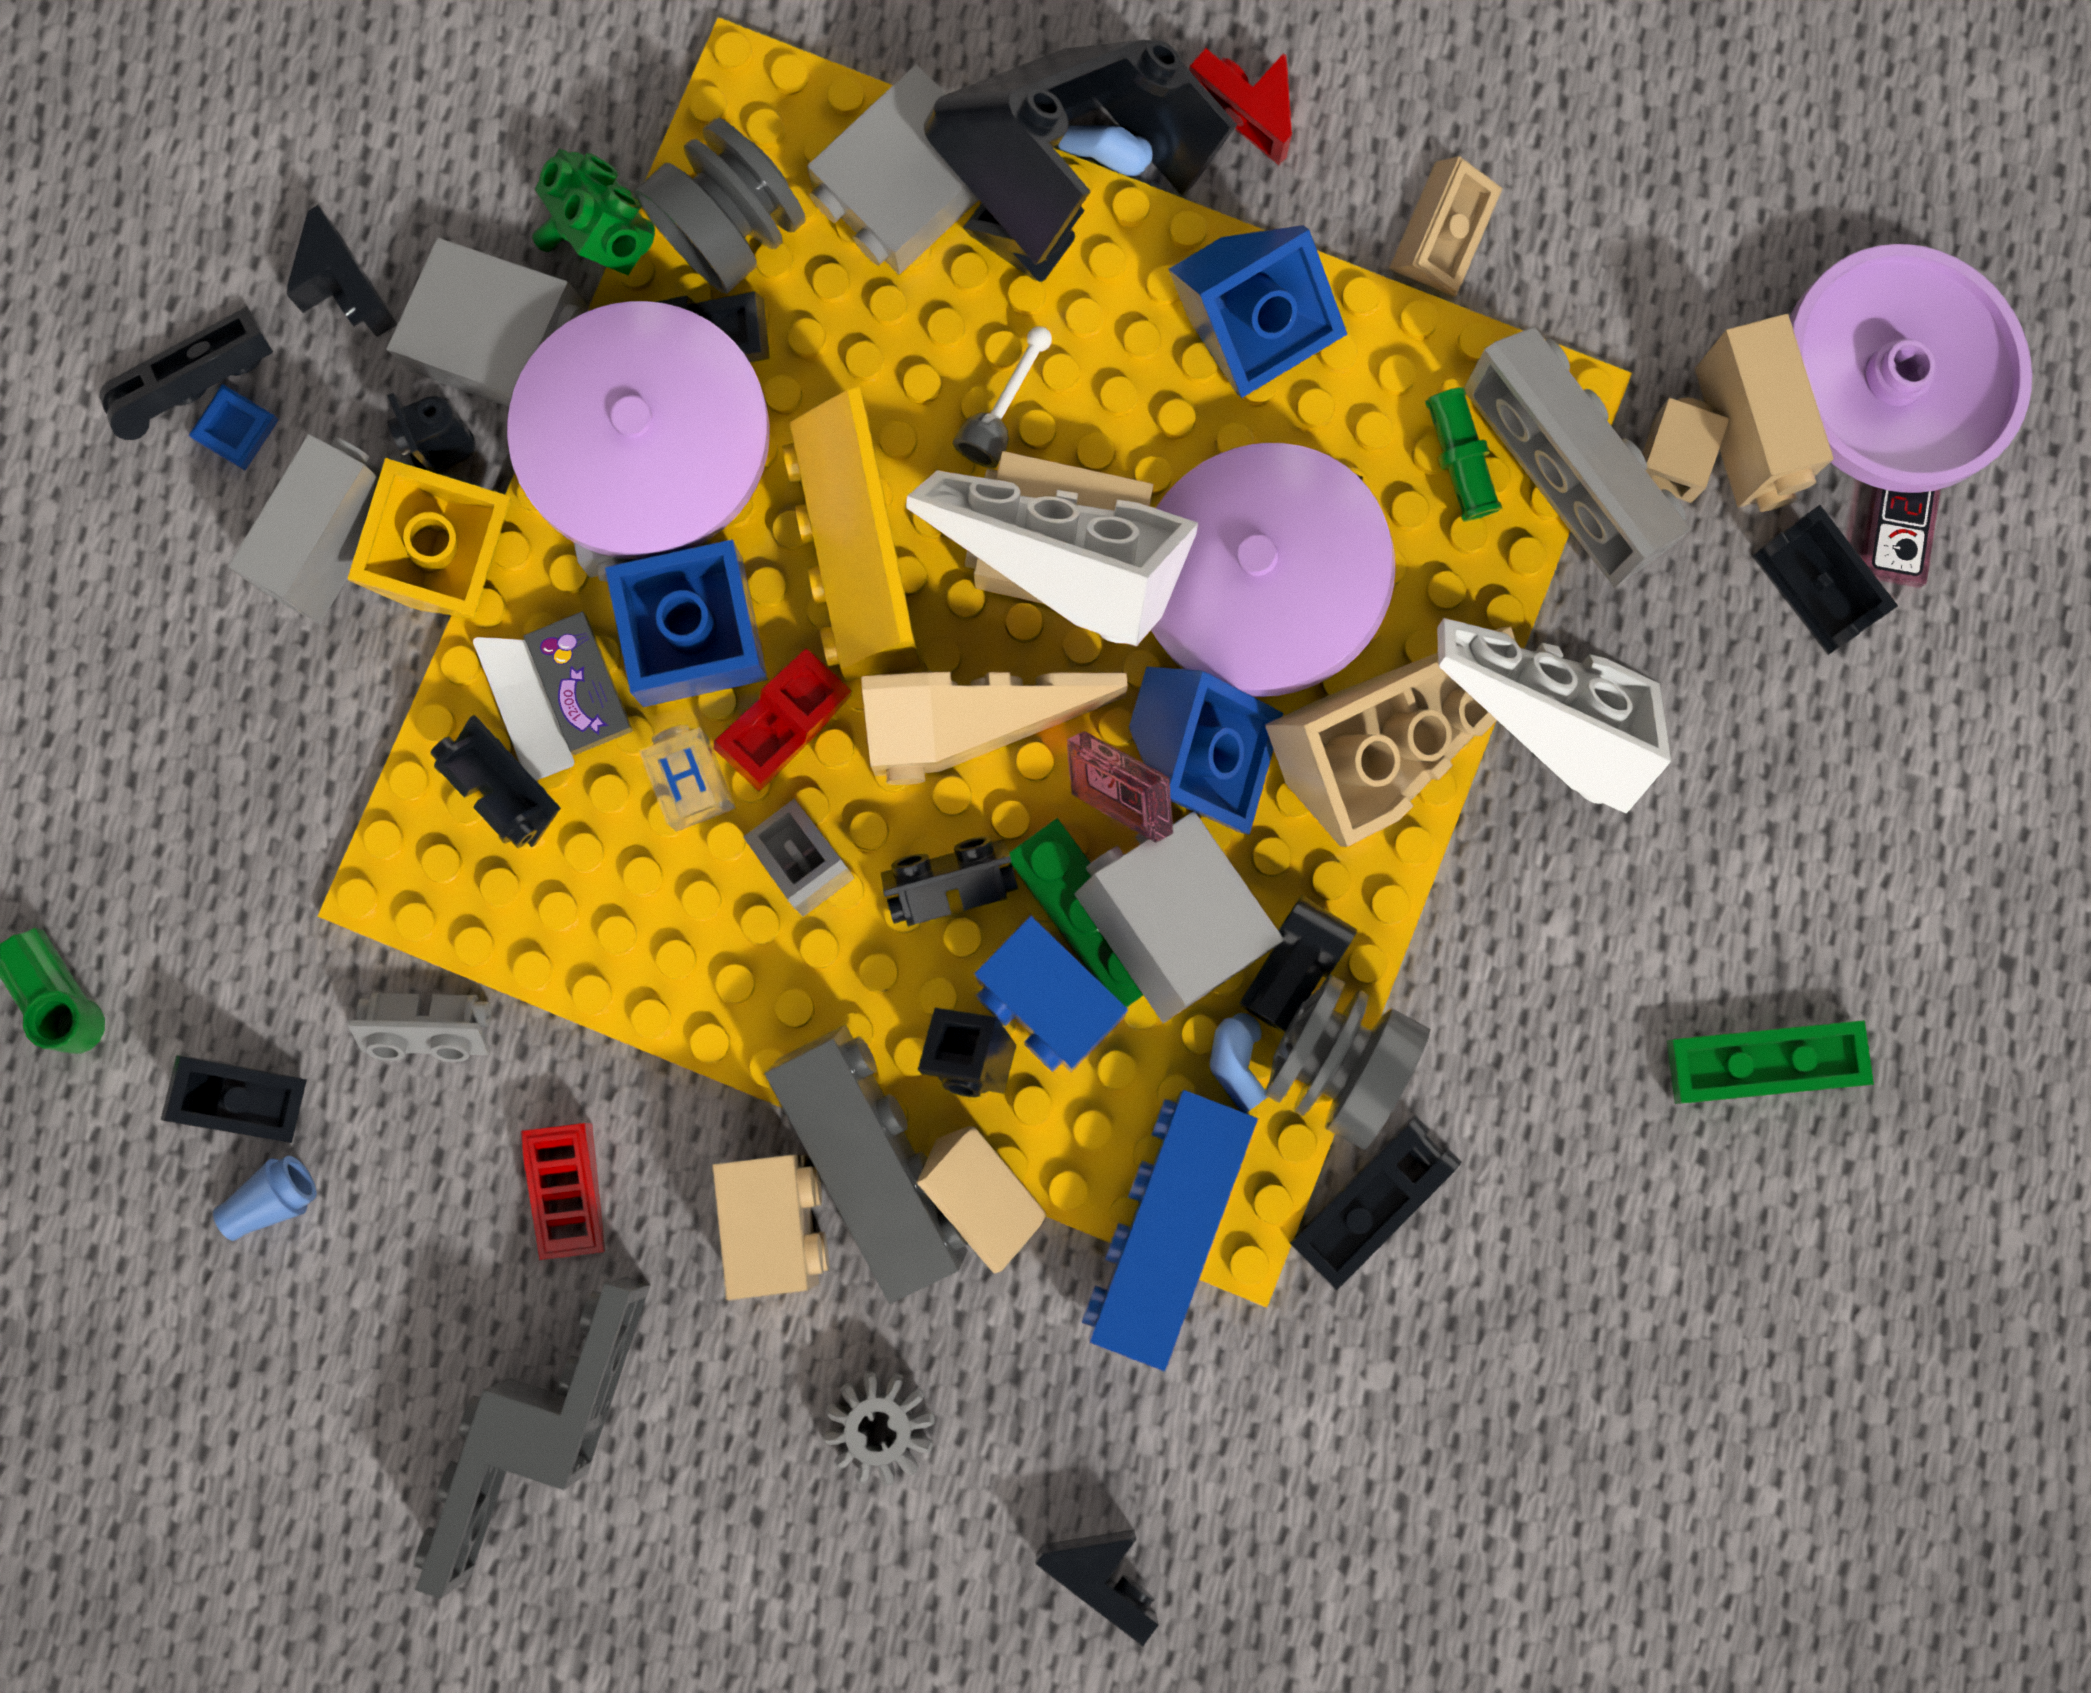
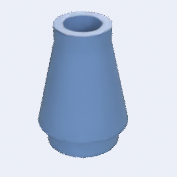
[213,1156,317,1241]

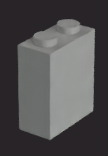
[807,64,979,275]
[386,237,589,407]
[228,434,381,624]
[1074,811,1284,1023]

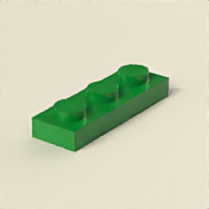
[1009,818,1144,1008]
[1666,1020,1874,1104]

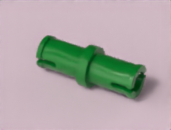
[1425,387,1502,522]

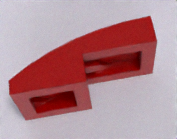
[713,648,852,792]

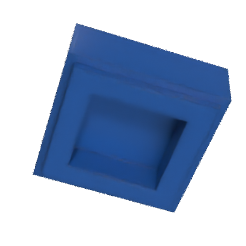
[188,384,279,471]

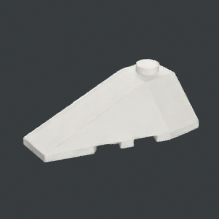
[906,471,1198,646]
[1437,618,1671,813]

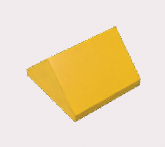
[347,458,511,618]

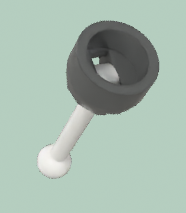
[953,326,1052,468]

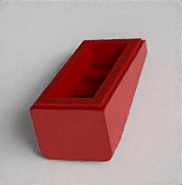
[521,1123,605,1260]

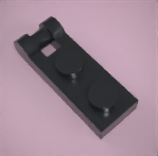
[99,307,273,440]
[1290,1115,1462,1291]

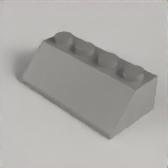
[1464,327,1691,588]

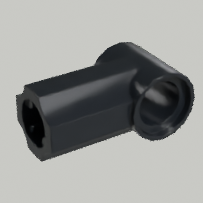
[1238,895,1357,1033]

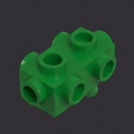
[532,148,655,276]

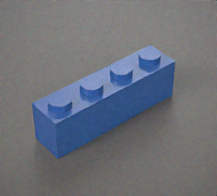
[1081,1090,1258,1372]

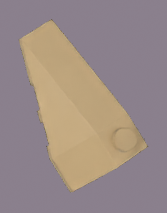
[1265,626,1515,847]
[862,672,1127,785]

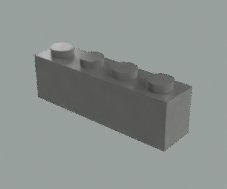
[764,1024,968,1304]

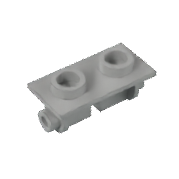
[348,992,491,1062]

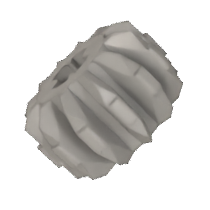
[823,1371,935,1486]

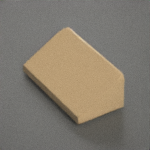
[1389,156,1503,297]
[917,1126,1046,1274]

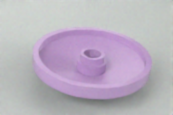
[1789,244,2032,493]
[507,301,770,559]
[1151,443,1395,697]

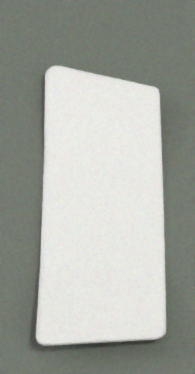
[473,637,575,780]

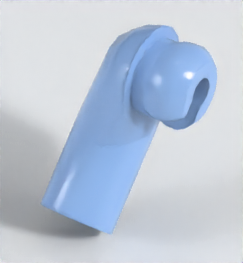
[1059,125,1153,177]
[1210,1013,1267,1113]

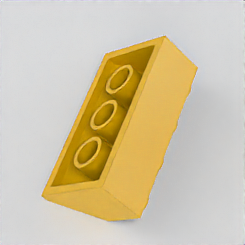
[782,387,920,682]

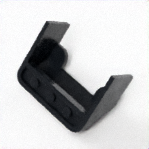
[924,40,1237,265]

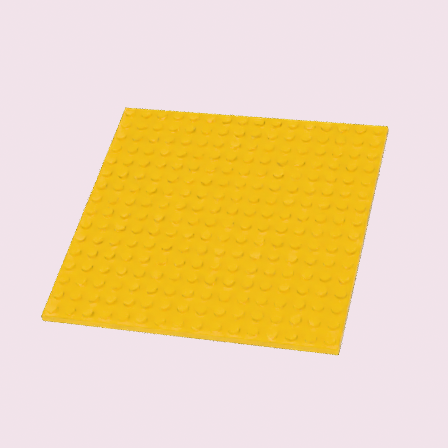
[317,17,1632,1308]

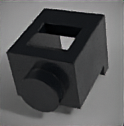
[918,1008,1017,1097]

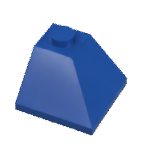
[1168,225,1347,398]
[1129,666,1284,834]

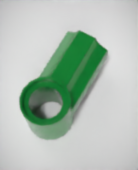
[0,928,105,1054]

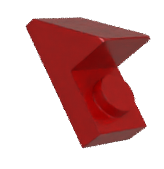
[1189,48,1292,166]

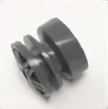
[634,118,805,294]
[1264,974,1431,1150]

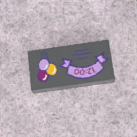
[523,611,633,755]

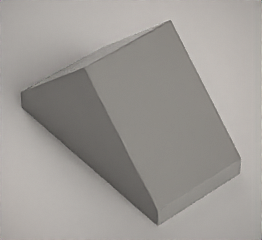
[743,799,854,917]

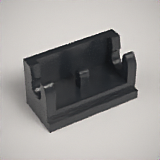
[1752,505,1898,655]

